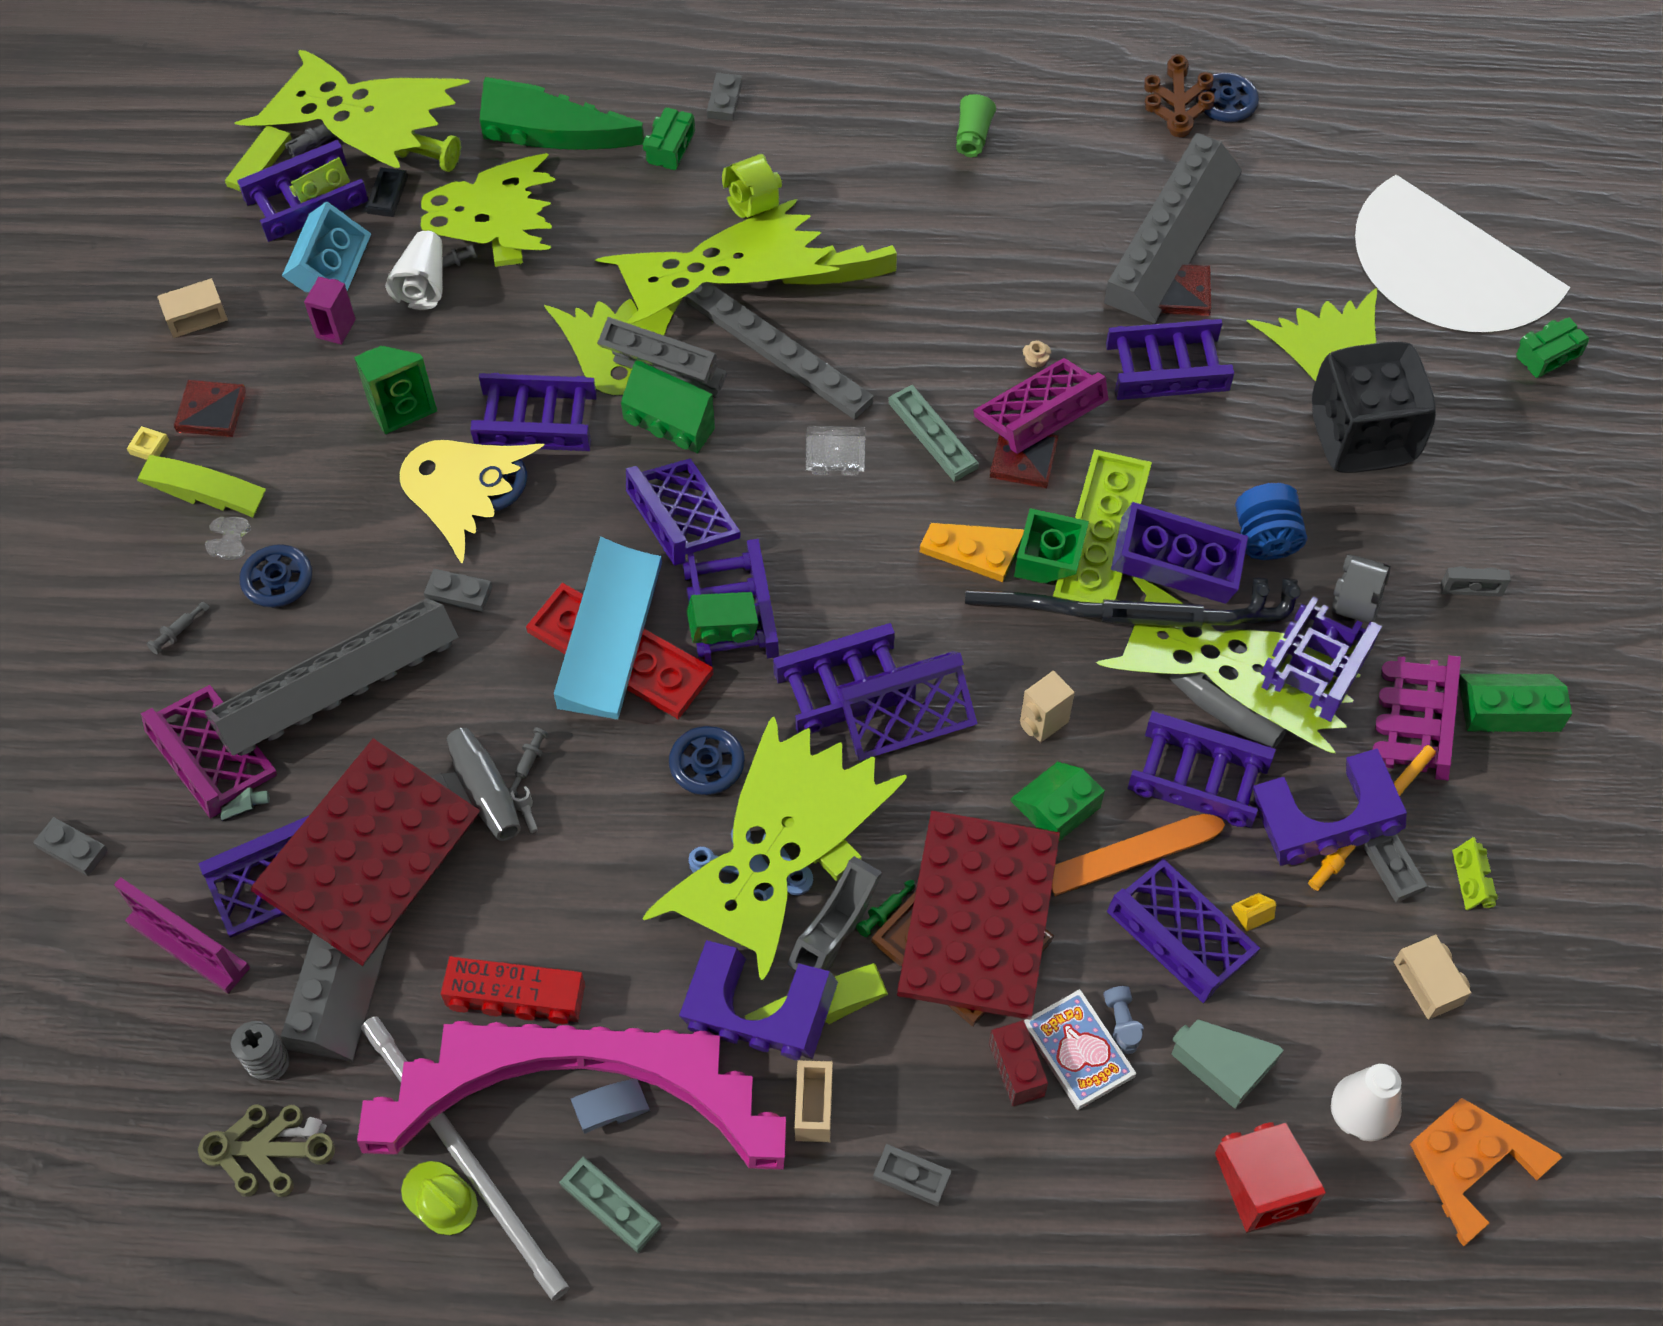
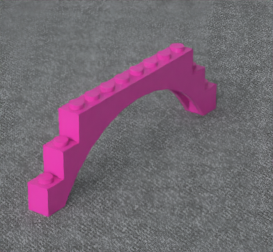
[357,1021,786,1170]

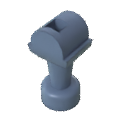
[1103,986,1144,1054]

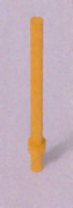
[1308,745,1436,891]

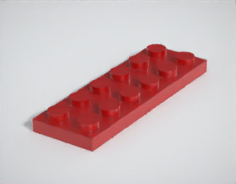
[526,583,714,720]

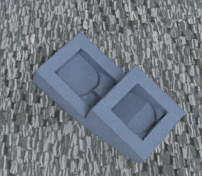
[571,1078,650,1134]

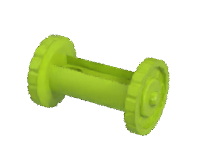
[394,130,461,172]

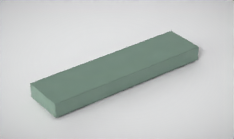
[888,385,979,482]

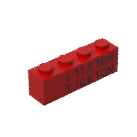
[441,956,585,1025]

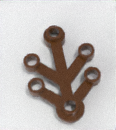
[1144,54,1215,137]

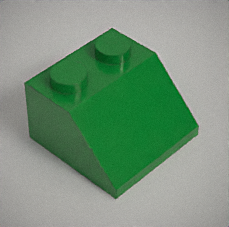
[1014,508,1089,583]
[1011,761,1105,841]

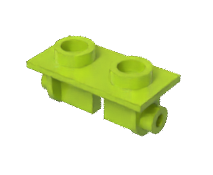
[290,157,350,203]
[1452,837,1498,911]

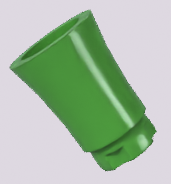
[956,94,996,157]

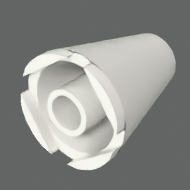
[385,231,442,310]
[1331,1064,1401,1141]

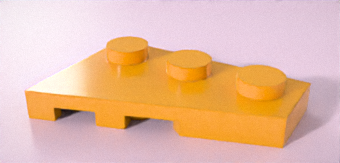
[919,523,1024,582]

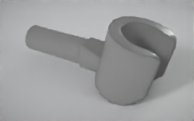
[511,787,538,833]
[278,1117,327,1140]

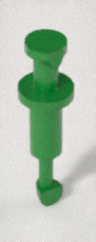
[856,880,915,938]

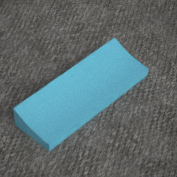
[554,536,662,719]

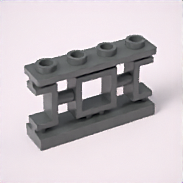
[597,317,727,398]

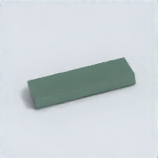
[559,1156,662,1253]

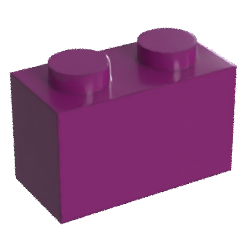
[304,276,356,345]

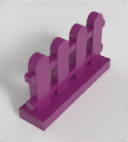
[1373,655,1461,781]

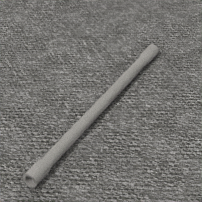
[361,1016,570,1301]

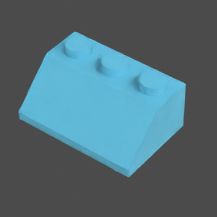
[282,201,371,293]

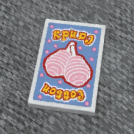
[1024,989,1136,1110]

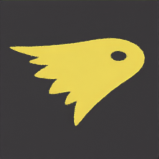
[400,440,545,563]

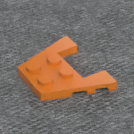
[1410,1098,1562,1246]

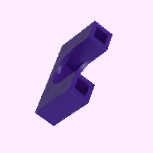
[1253,748,1407,866]
[679,940,838,1060]

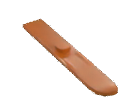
[1051,814,1225,896]

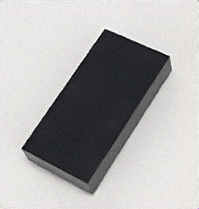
[366,167,408,217]

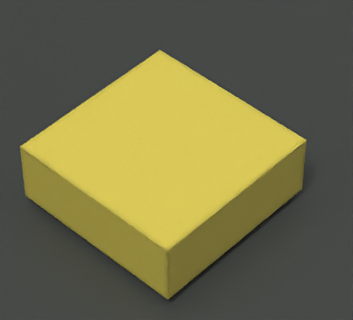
[127,426,169,460]

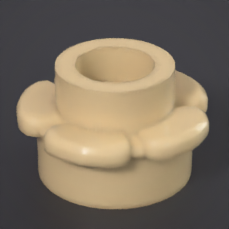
[1023,341,1051,367]

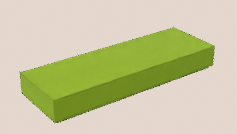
[225,125,292,192]

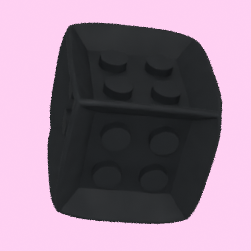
[1312,341,1436,472]

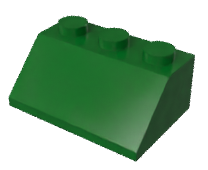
[354,346,437,435]
[621,360,715,453]
[1459,674,1572,732]

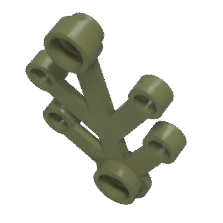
[198,1104,335,1197]

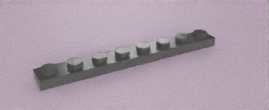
[685,282,874,420]

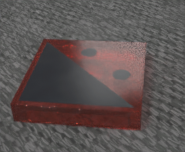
[1158,265,1211,315]
[174,380,246,437]
[990,426,1059,488]

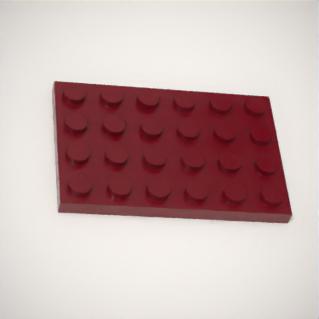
[251,738,480,966]
[897,810,1060,1020]

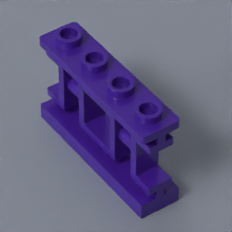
[1261,596,1382,722]

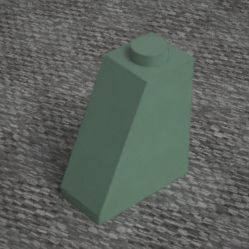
[1171,1019,1284,1109]

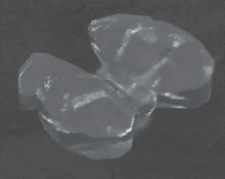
[205,516,251,560]

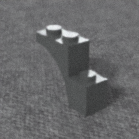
[787,856,883,970]

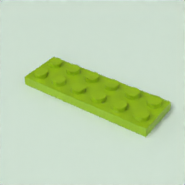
[1053,449,1152,603]

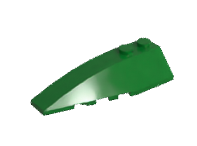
[479,77,645,150]

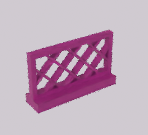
[973,358,1109,454]
[141,685,277,818]
[114,877,250,994]

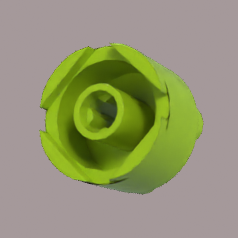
[722,154,782,218]

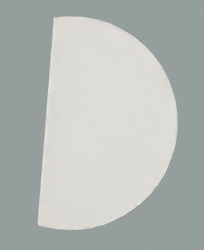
[1355,175,1570,332]

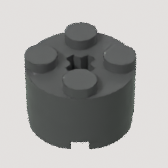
[1331,554,1391,623]

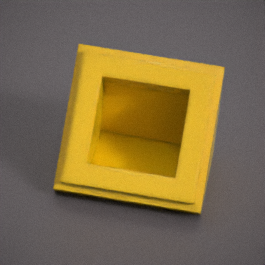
[1231,893,1276,932]

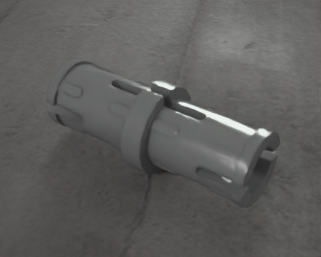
[285,123,336,158]

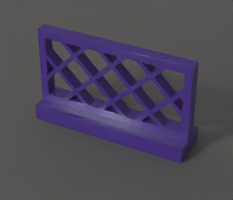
[626,458,741,566]
[835,651,978,761]
[198,816,309,938]
[1107,859,1261,1004]

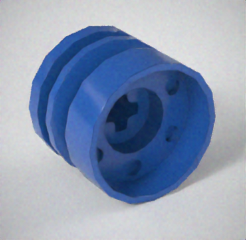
[1235,483,1308,560]

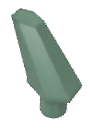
[221,788,270,821]

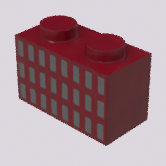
[989,1020,1048,1107]

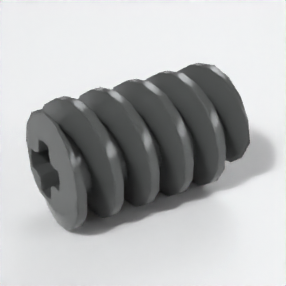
[231,1021,290,1080]

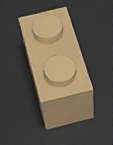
[157,278,228,338]
[1020,670,1075,743]
[1394,935,1471,1020]
[795,1060,833,1142]

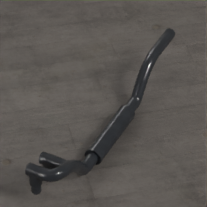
[965,578,1301,628]

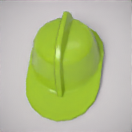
[401,1161,478,1235]

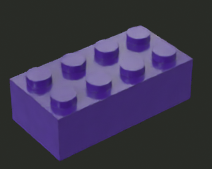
[1111,502,1248,604]

